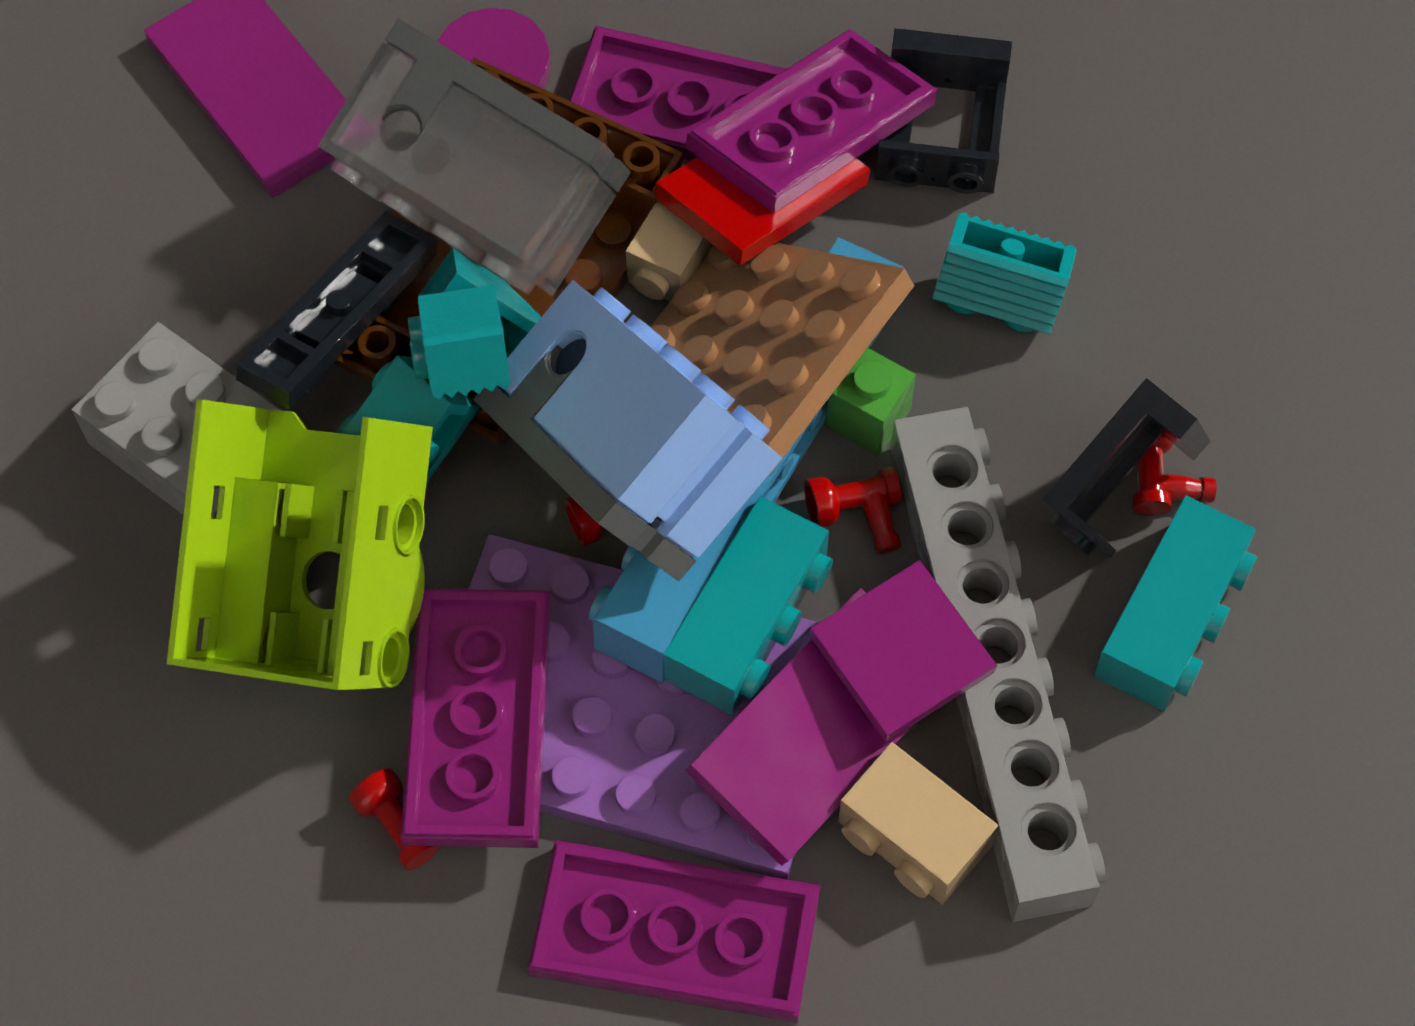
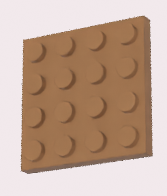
[650,243,915,475]

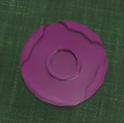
[437,8,551,89]

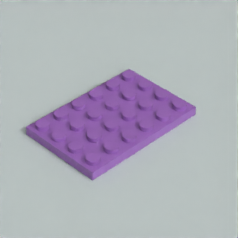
[404,534,819,880]

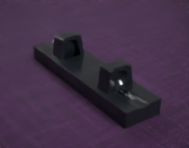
[235,211,438,409]

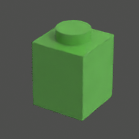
[826,347,916,456]

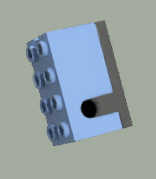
[473,280,782,582]

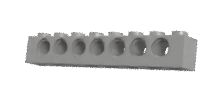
[890,406,1106,922]

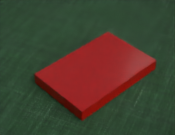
[654,157,870,266]

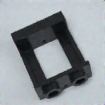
[875,28,1012,194]
[1043,378,1210,558]

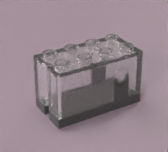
[318,18,631,297]

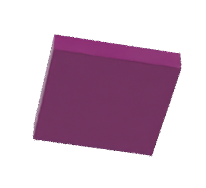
[809,560,997,743]

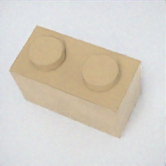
[838,742,998,905]

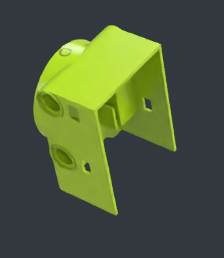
[166,399,433,690]

